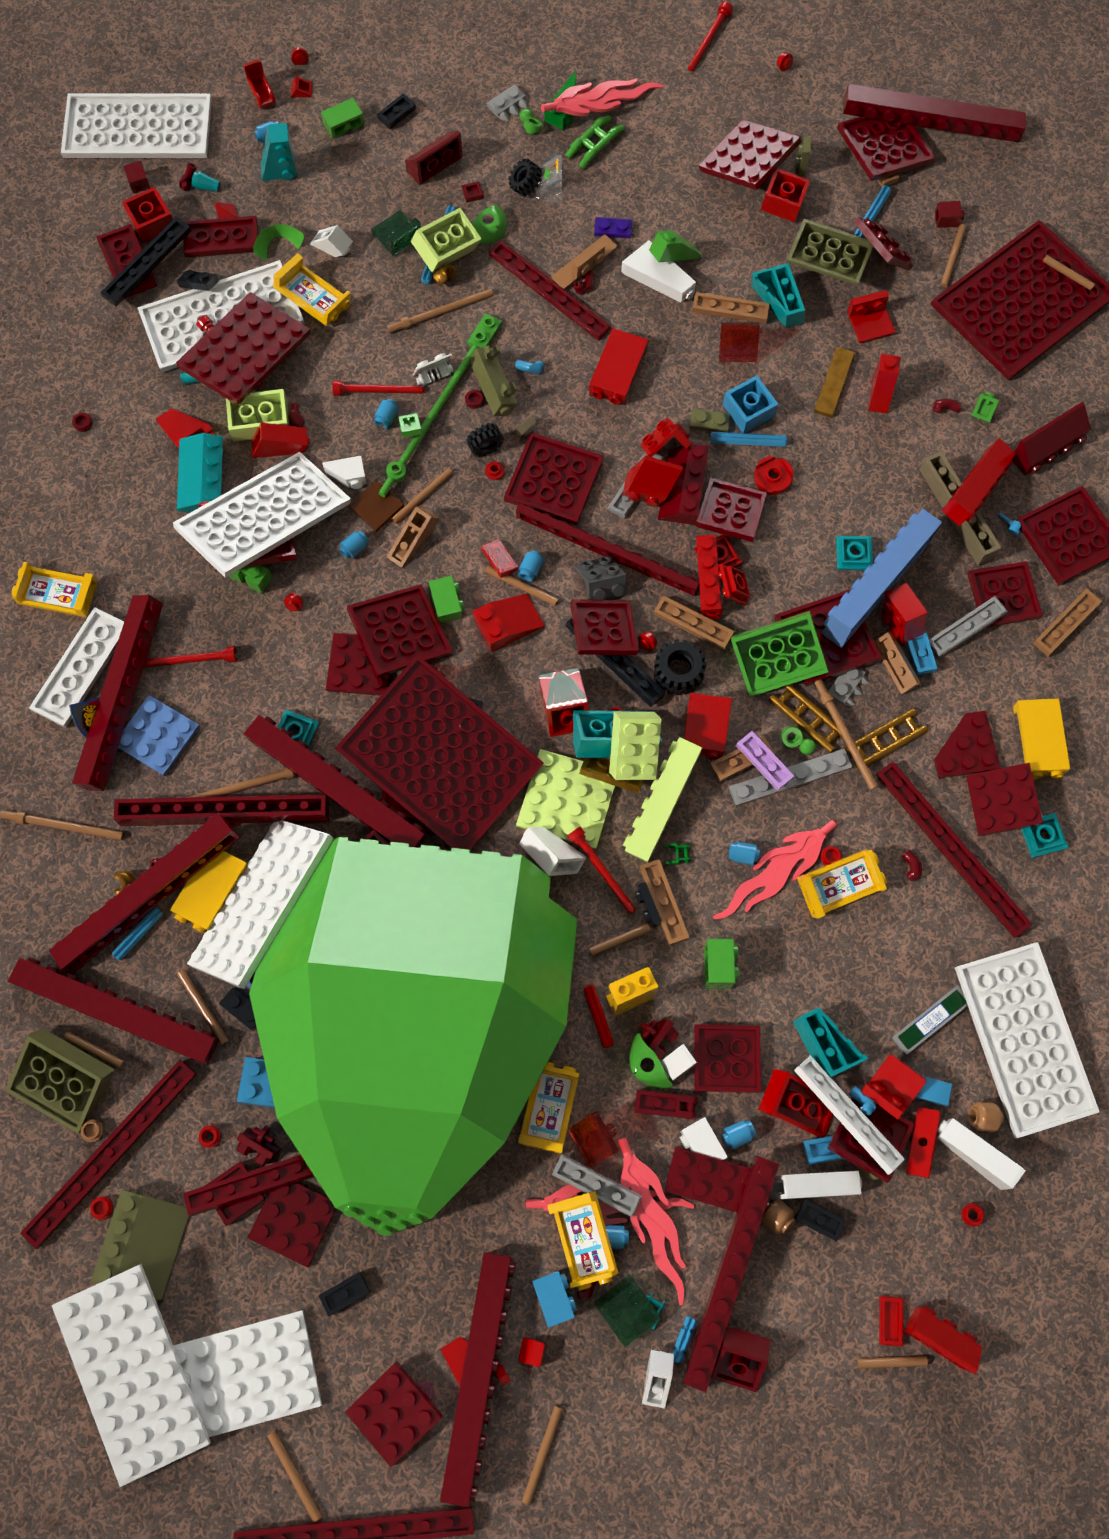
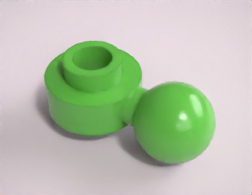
[520,108,543,135]
[781,726,816,755]

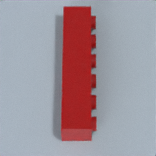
[941,438,1016,526]

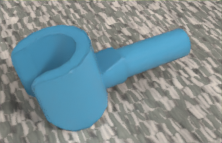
[998,512,1021,536]

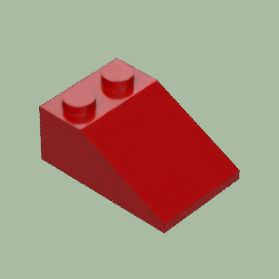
[622,455,683,507]
[472,593,545,653]
[758,1069,833,1138]

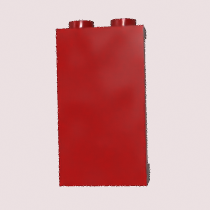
[589,328,648,405]

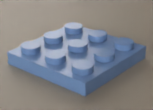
[118,695,200,777]

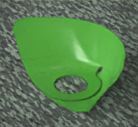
[472,205,507,244]
[253,224,304,260]
[629,1033,673,1088]

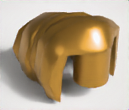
[433,264,456,286]
[113,871,136,894]

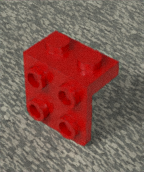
[640,417,692,457]

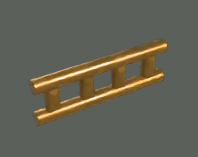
[768,684,843,753]
[844,708,928,771]

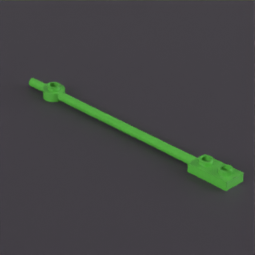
[378,313,502,497]

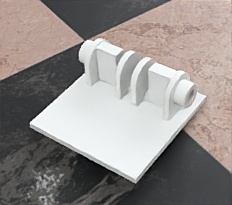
[413,353,454,386]

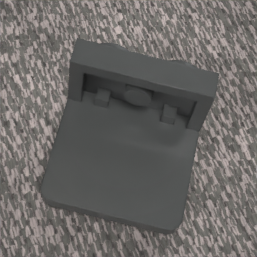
[575,556,626,600]

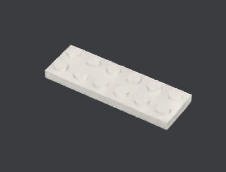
[29,607,124,728]

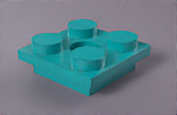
[836,536,873,570]
[277,709,320,750]
[1021,813,1068,858]

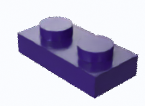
[594,217,632,239]

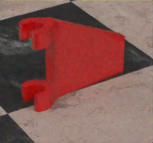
[156,409,215,450]
[440,1337,511,1386]

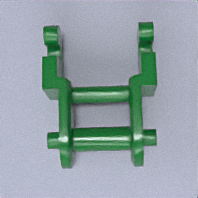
[663,843,692,866]

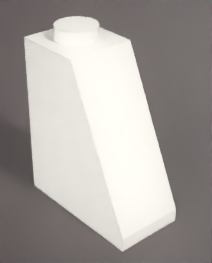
[519,826,587,876]

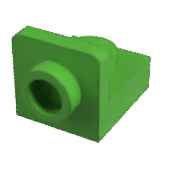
[971,392,999,423]
[398,413,422,438]

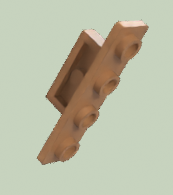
[551,235,617,290]

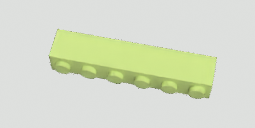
[623,737,702,863]

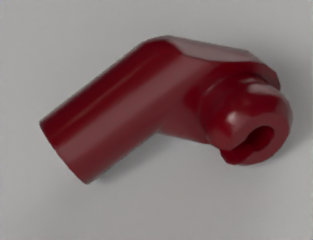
[179,163,197,191]
[573,271,595,294]
[932,398,961,414]
[288,403,305,428]

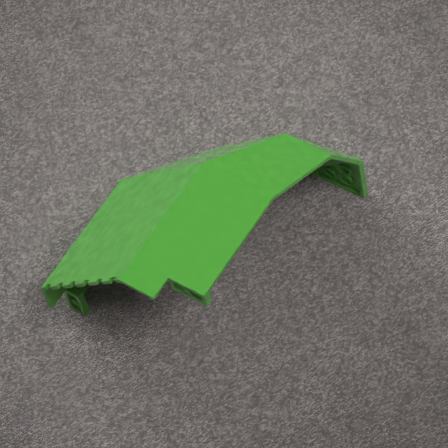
[249,837,577,1236]

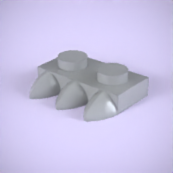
[487,84,528,121]
[828,669,869,706]

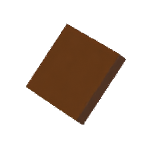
[348,480,404,532]

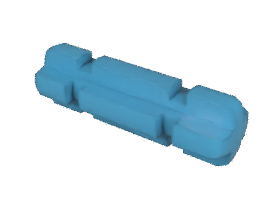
[672,1316,697,1364]

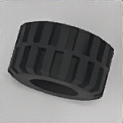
[654,639,706,695]

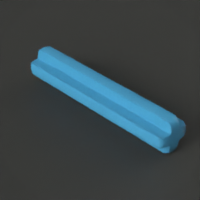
[112,907,163,960]

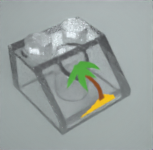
[536,151,562,205]

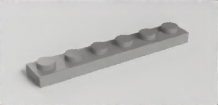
[729,749,852,807]

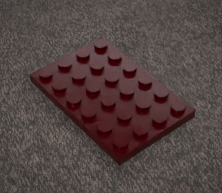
[176,292,311,405]

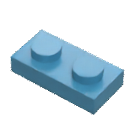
[907,632,938,676]
[802,1136,844,1165]

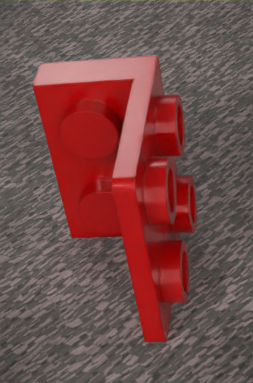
[847,290,895,343]
[861,1054,927,1119]

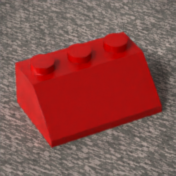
[903,1305,982,1374]

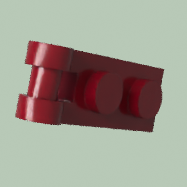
[634,1090,698,1120]

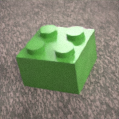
[704,939,739,989]

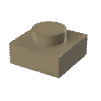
[512,416,536,437]

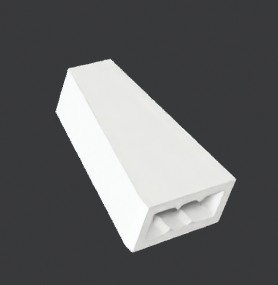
[621,240,696,303]
[937,1118,1026,1190]
[769,1171,862,1200]

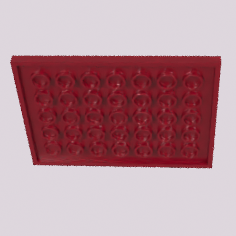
[930,220,1109,380]
[335,654,544,850]

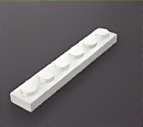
[794,1055,904,1175]

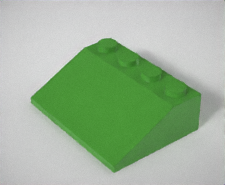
[731,611,829,697]

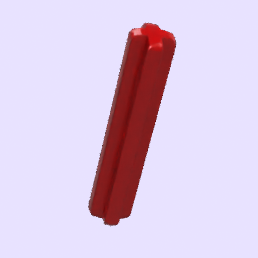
[584,985,614,1048]

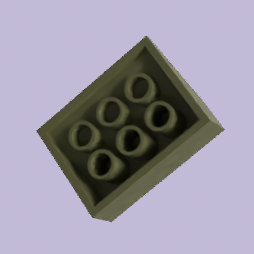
[786,219,873,286]
[5,1028,115,1134]
[90,1190,189,1300]

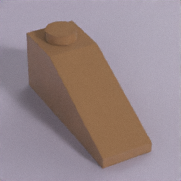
[387,506,440,568]

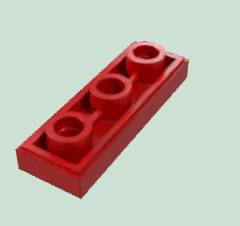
[906,1107,942,1179]

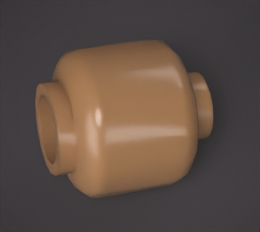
[968,1102,1004,1132]
[762,1200,796,1234]

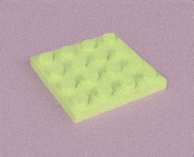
[516,749,615,850]

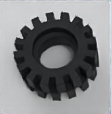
[508,158,542,197]
[466,423,504,457]

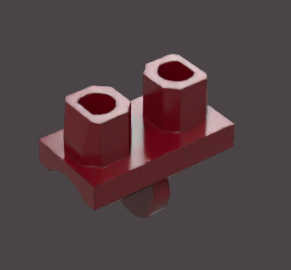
[641,1018,679,1059]
[237,1125,281,1166]

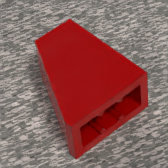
[868,353,901,413]
[251,422,310,458]

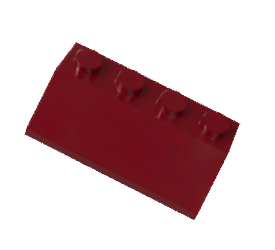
[1012,401,1091,475]
[658,444,709,525]

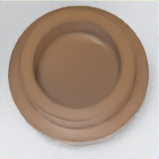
[81,1120,104,1142]

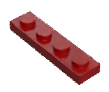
[696,535,721,613]

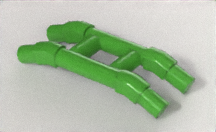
[565,115,625,169]

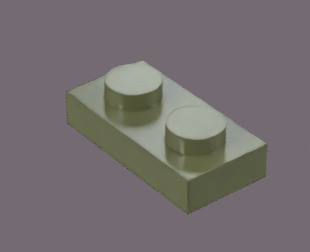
[795,137,811,176]
[690,409,730,432]

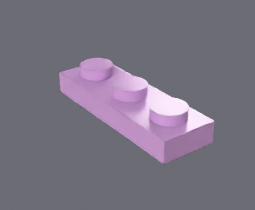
[736,731,794,791]

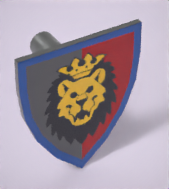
[69,697,100,738]

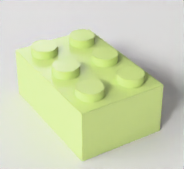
[411,208,481,273]
[226,389,290,442]
[609,712,662,780]

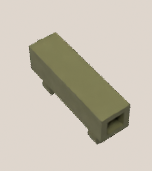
[469,345,517,416]

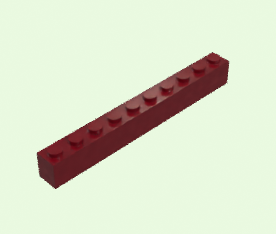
[843,84,1026,142]
[72,595,164,791]
[244,715,426,848]
[113,794,329,826]
[49,813,240,974]
[7,957,219,1065]
[682,1155,779,1392]
[440,1252,516,1507]

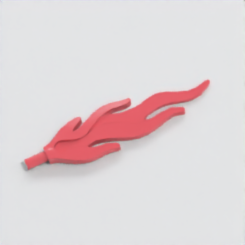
[541,78,664,116]
[713,820,837,919]
[618,1137,686,1305]
[526,1184,695,1225]

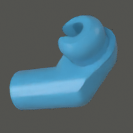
[515,360,545,375]
[848,1086,876,1115]

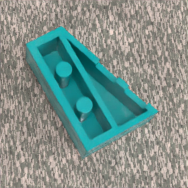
[260,123,297,181]
[751,263,805,328]
[793,1008,869,1078]

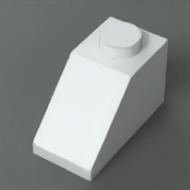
[310,225,353,257]
[323,456,367,489]
[660,1044,697,1082]
[679,1117,727,1160]
[642,1350,674,1409]

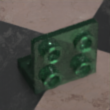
[371,211,421,256]
[593,1274,661,1347]

